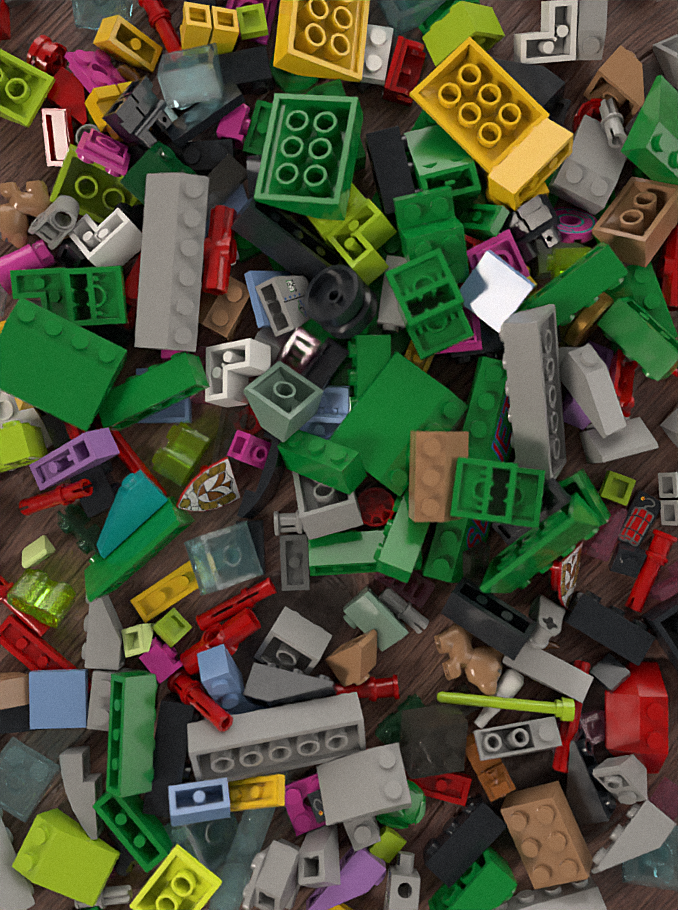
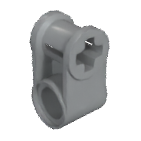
[28,195,80,250]
[527,594,565,650]

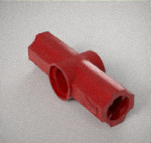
[202,205,237,295]
[656,225,678,312]
[180,608,261,675]

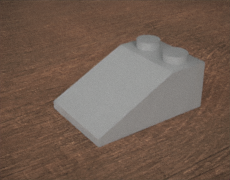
[548,115,628,215]
[292,471,363,540]
[316,743,411,826]

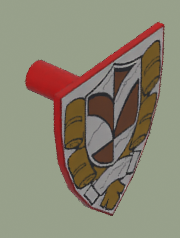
[176,457,241,511]
[549,542,583,609]

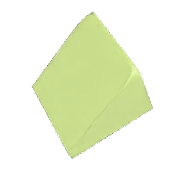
[22,535,56,568]
[121,623,155,658]

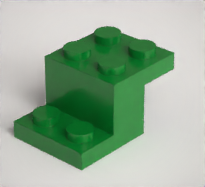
[393,185,470,284]
[385,248,474,360]
[63,266,128,326]
[450,457,545,528]

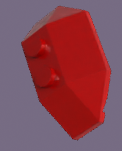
[605,661,668,774]

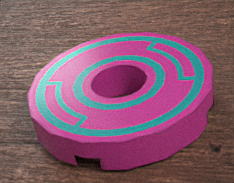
[554,207,597,243]

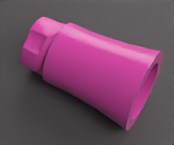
[0,239,56,295]

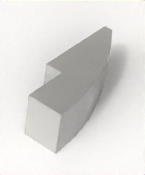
[502,642,594,703]
[59,746,104,839]

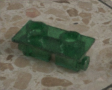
[57,503,102,556]
[374,693,432,745]

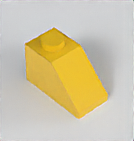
[93,15,163,73]

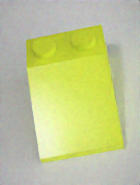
[129,844,223,910]

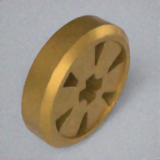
[563,292,613,347]

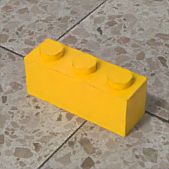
[488,118,573,211]

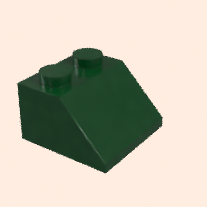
[120,141,196,205]

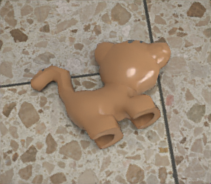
[0,180,70,249]
[434,622,505,696]

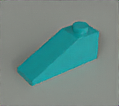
[96,470,168,558]

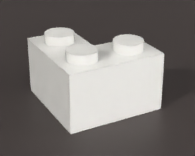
[514,0,578,64]
[68,208,142,267]
[205,338,271,408]

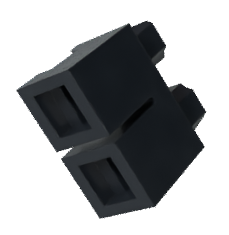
[102,76,172,151]
[498,193,563,263]

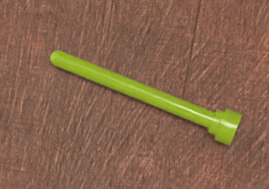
[437,691,575,722]

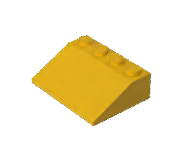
[273,0,370,82]
[409,36,550,174]

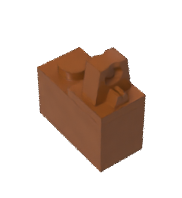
[459,728,516,802]

